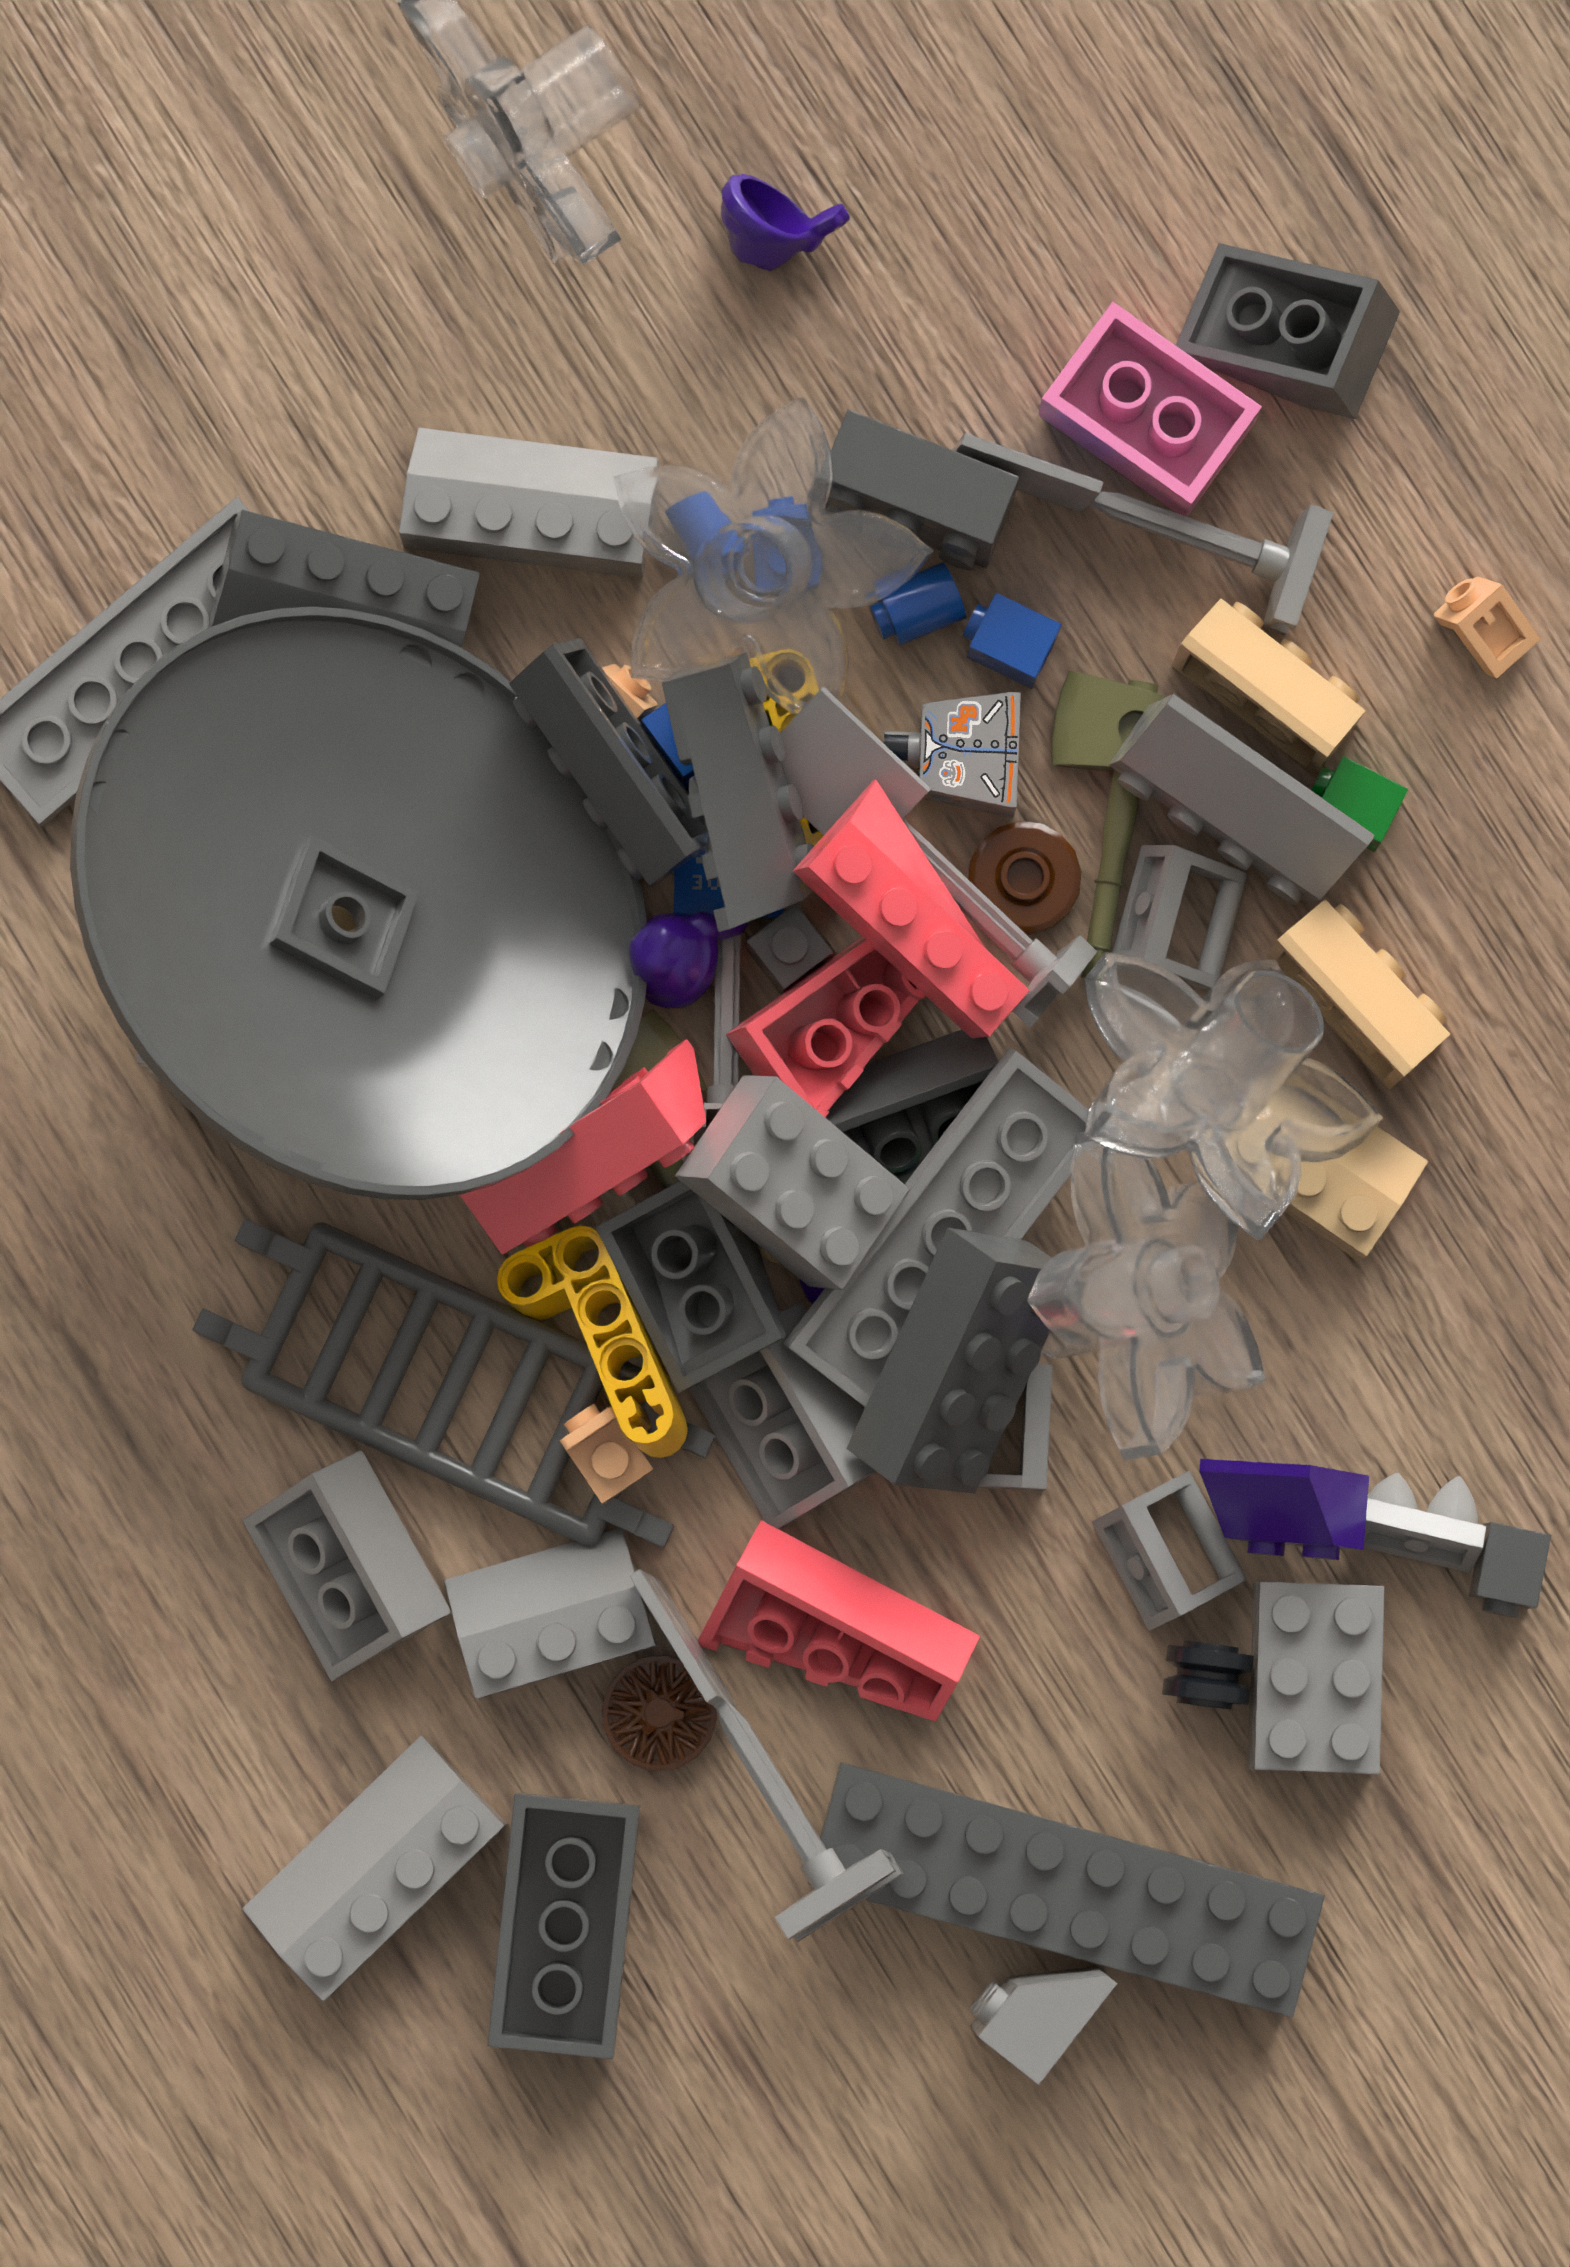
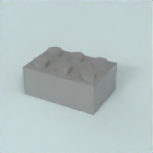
[675,1075,910,1290]
[1248,1582,1384,1774]

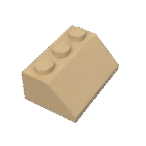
[1172,599,1366,777]
[1266,899,1450,1090]
[1208,1057,1428,1262]

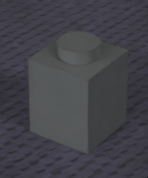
[747,903,833,994]
[1468,1522,1552,1618]

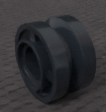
[1162,1641,1254,1710]

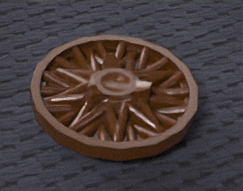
[968,821,1082,935]
[602,1655,717,1771]

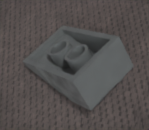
[1175,243,1400,419]
[596,1180,786,1393]

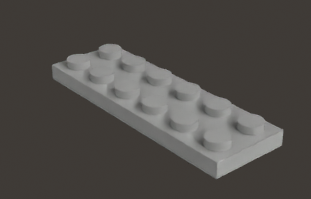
[0,497,251,828]
[783,1048,1108,1407]

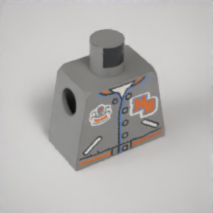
[883,692,1021,817]

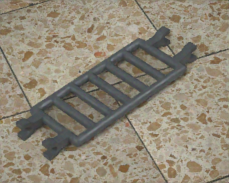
[192,1219,716,1548]

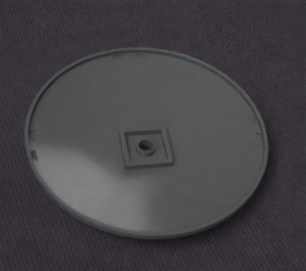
[70,607,647,1200]

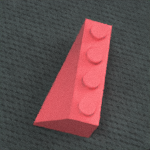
[793,779,1030,1038]
[726,936,925,1117]
[460,1039,707,1255]
[698,1520,980,1722]

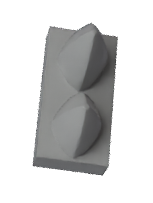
[1364,1473,1486,1573]

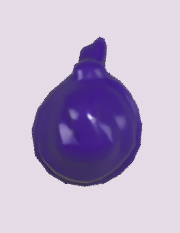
[721,174,850,271]
[629,911,748,1009]

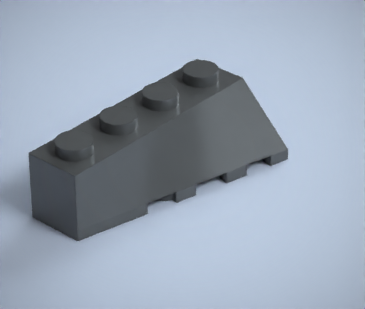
[662,652,814,932]

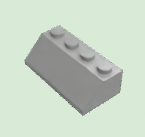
[399,428,658,578]
[1109,694,1375,905]
[242,1735,507,2002]

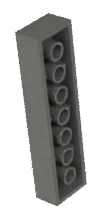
[808,1762,1325,2017]

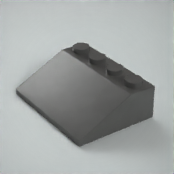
[208,510,480,647]

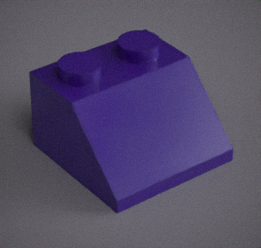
[1199,1459,1369,1560]

